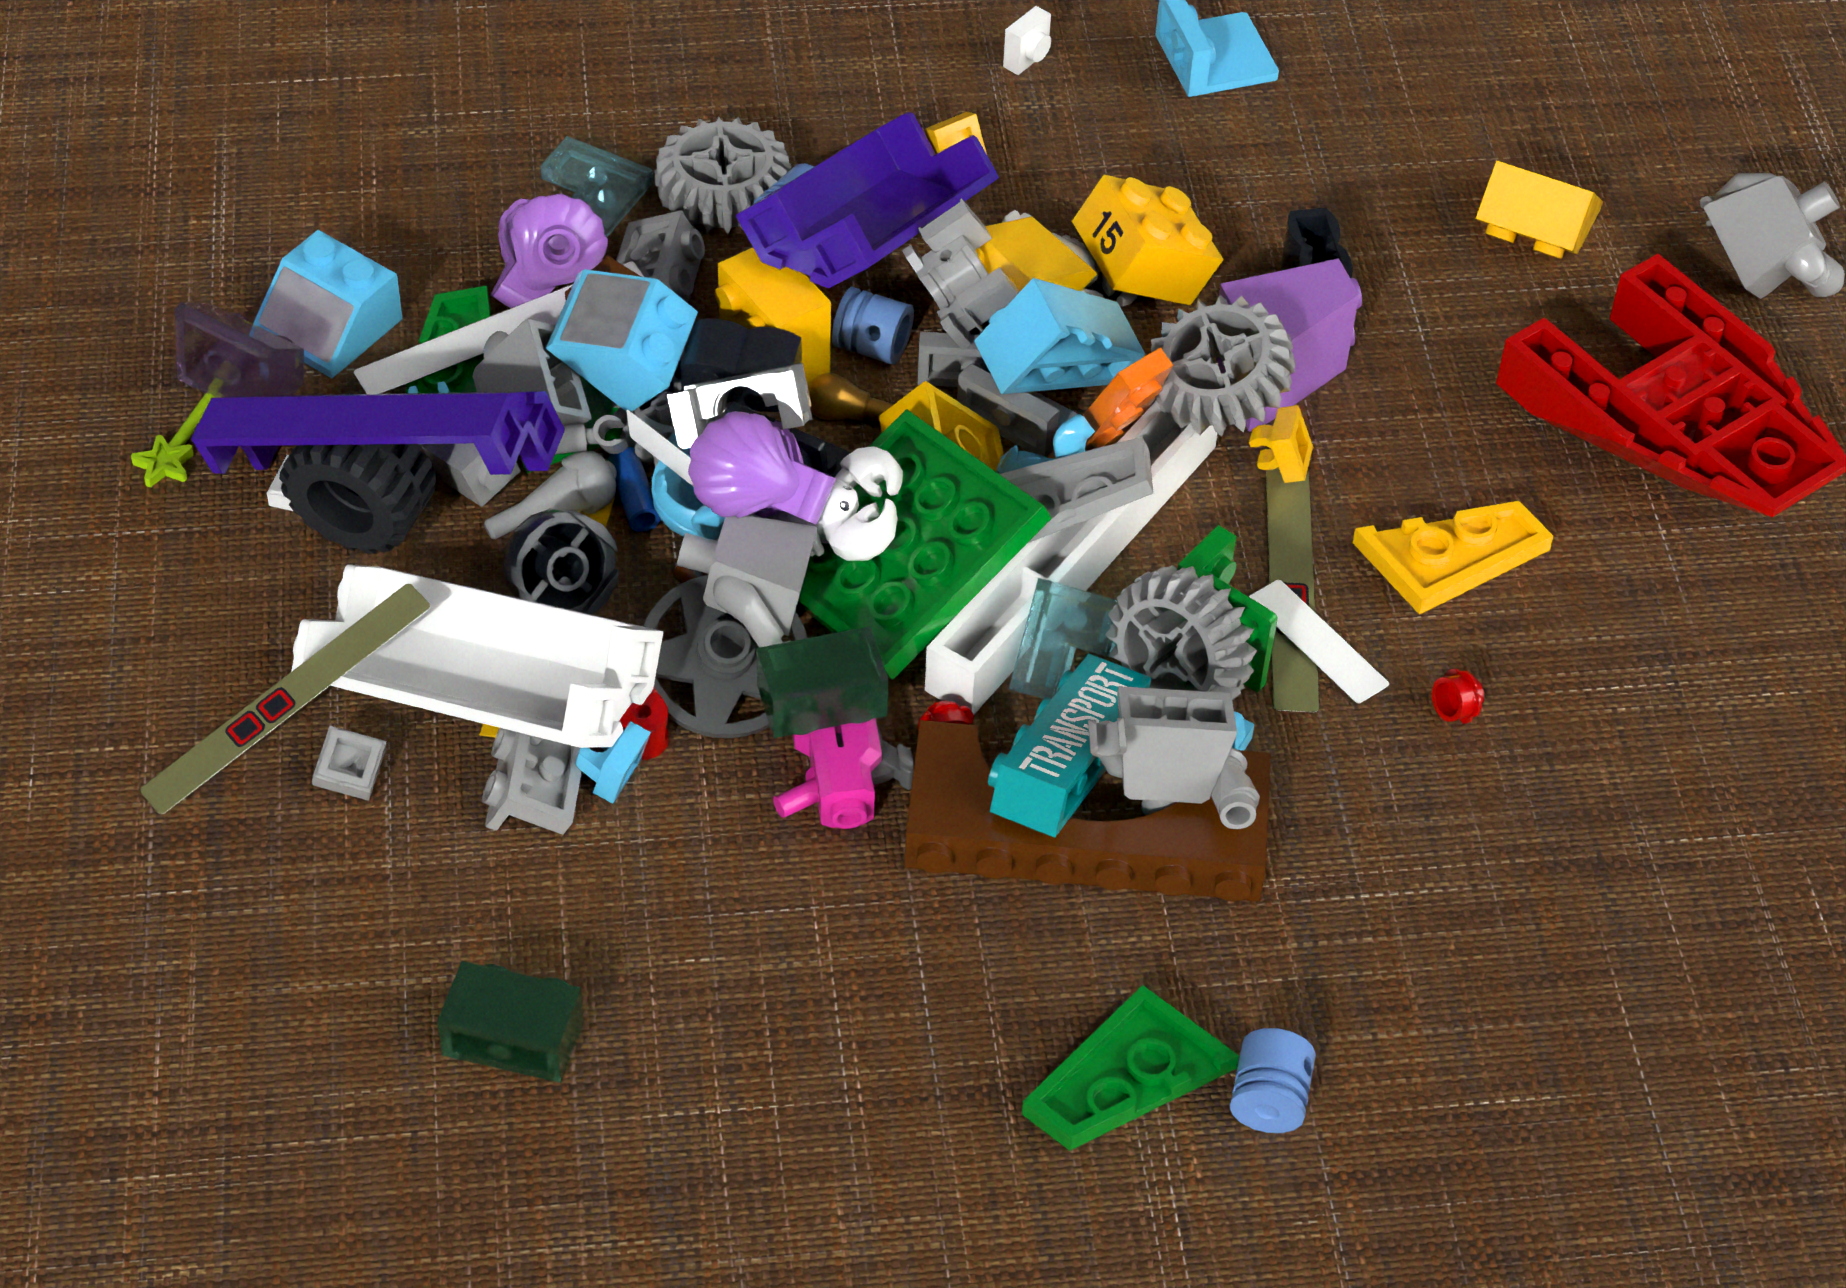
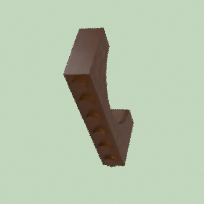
[905,720,1271,902]

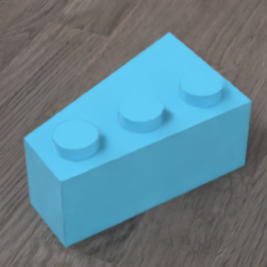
[974,278,1145,394]

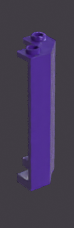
[735,112,999,288]
[191,391,565,475]

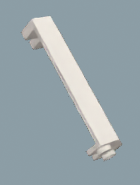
[291,564,663,748]

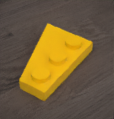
[1353,501,1553,615]

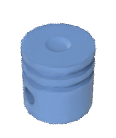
[832,287,914,365]
[1230,1028,1316,1133]

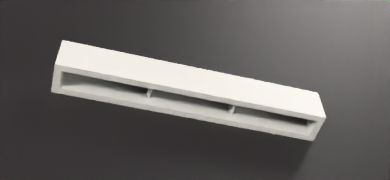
[925,400,1217,715]

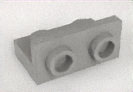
[616,210,705,303]
[482,728,582,835]

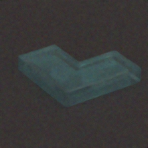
[540,136,654,237]
[1009,578,1118,698]

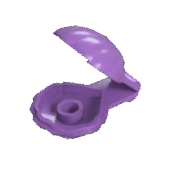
[490,194,608,308]
[688,411,836,524]

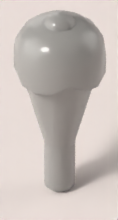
[484,451,617,540]

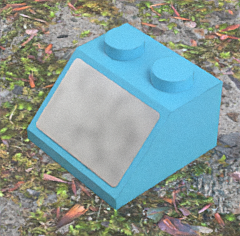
[252,230,403,379]
[546,269,698,412]

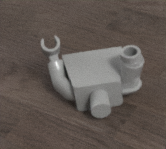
[1700,173,1845,299]
[473,319,628,455]
[677,513,817,685]
[1088,686,1260,829]

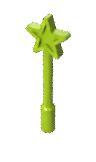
[131,345,253,487]

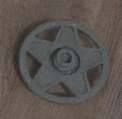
[643,575,810,738]

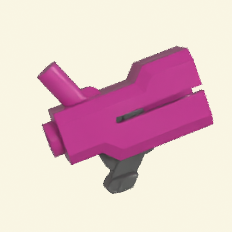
[773,673,914,829]

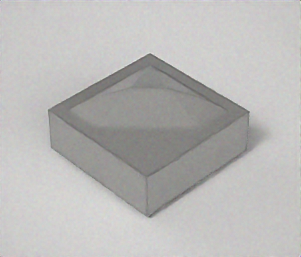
[312,726,387,801]

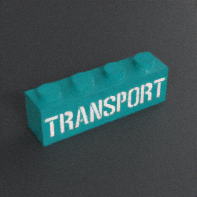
[988,653,1151,838]

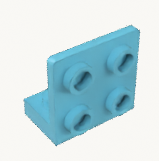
[1155,0,1279,97]

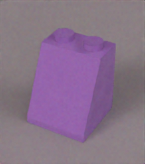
[1216,258,1362,432]

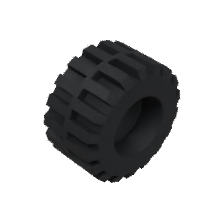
[279,444,436,554]

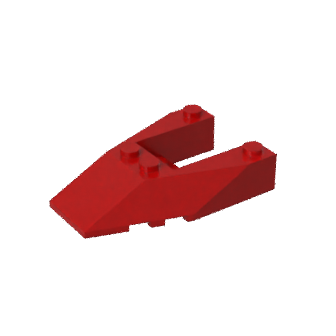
[1496,254,1846,517]

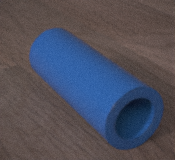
[607,447,661,532]

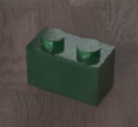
[756,626,888,738]
[437,961,584,1083]

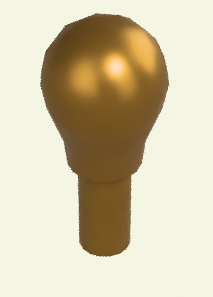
[808,373,894,422]

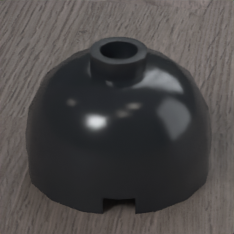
[503,509,619,615]

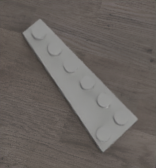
[1000,436,1153,543]

